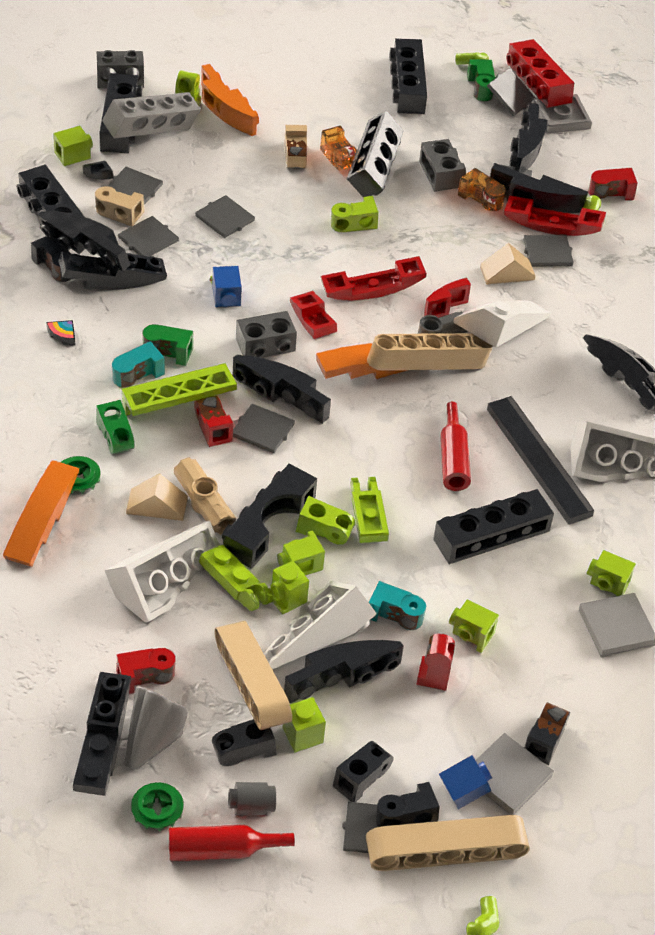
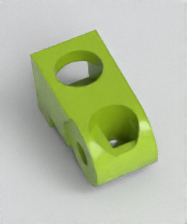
[175,70,201,107]
[331,196,379,232]
[295,496,355,545]

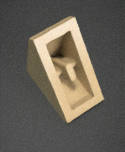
[480,243,536,284]
[126,473,188,521]

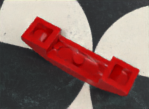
[504,196,606,236]
[320,256,427,301]

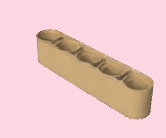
[367,333,493,370]
[215,621,292,730]
[366,815,530,871]

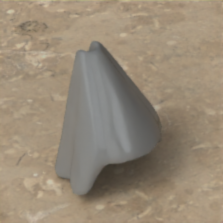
[125,686,188,770]

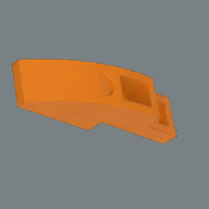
[201,64,259,136]

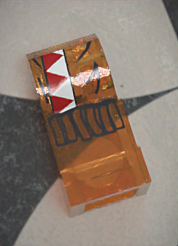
[320,125,357,171]
[458,168,506,211]

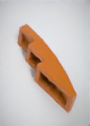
[316,343,408,379]
[3,460,79,567]

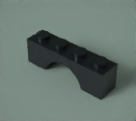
[222,463,317,569]

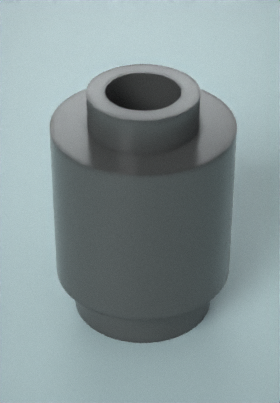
[228,782,276,815]

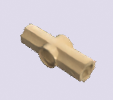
[174,457,236,535]

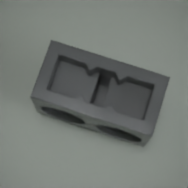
[96,50,144,88]
[419,139,466,192]
[236,311,297,358]

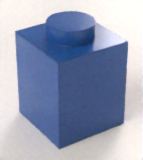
[212,266,242,307]
[439,755,492,810]

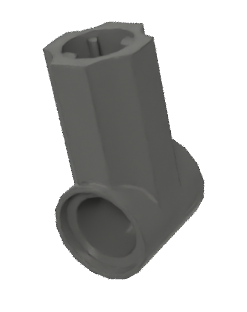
[417,311,468,334]

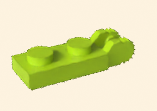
[350,477,389,543]
[199,544,274,611]

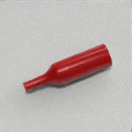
[440,401,471,491]
[169,825,295,862]

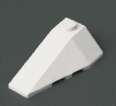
[453,301,551,347]
[570,420,655,482]
[104,520,220,622]
[263,581,376,670]

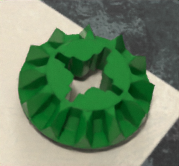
[61,456,101,494]
[131,782,184,832]

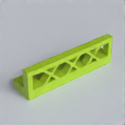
[121,363,237,416]

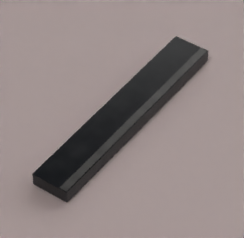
[487,396,594,525]

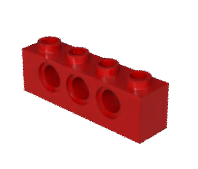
[506,39,575,108]

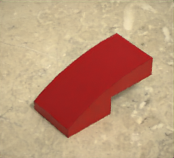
[424,278,471,318]
[290,291,337,339]

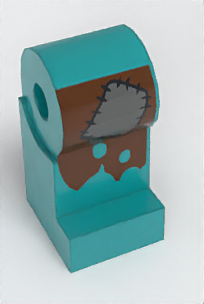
[112,341,165,387]
[369,581,427,630]

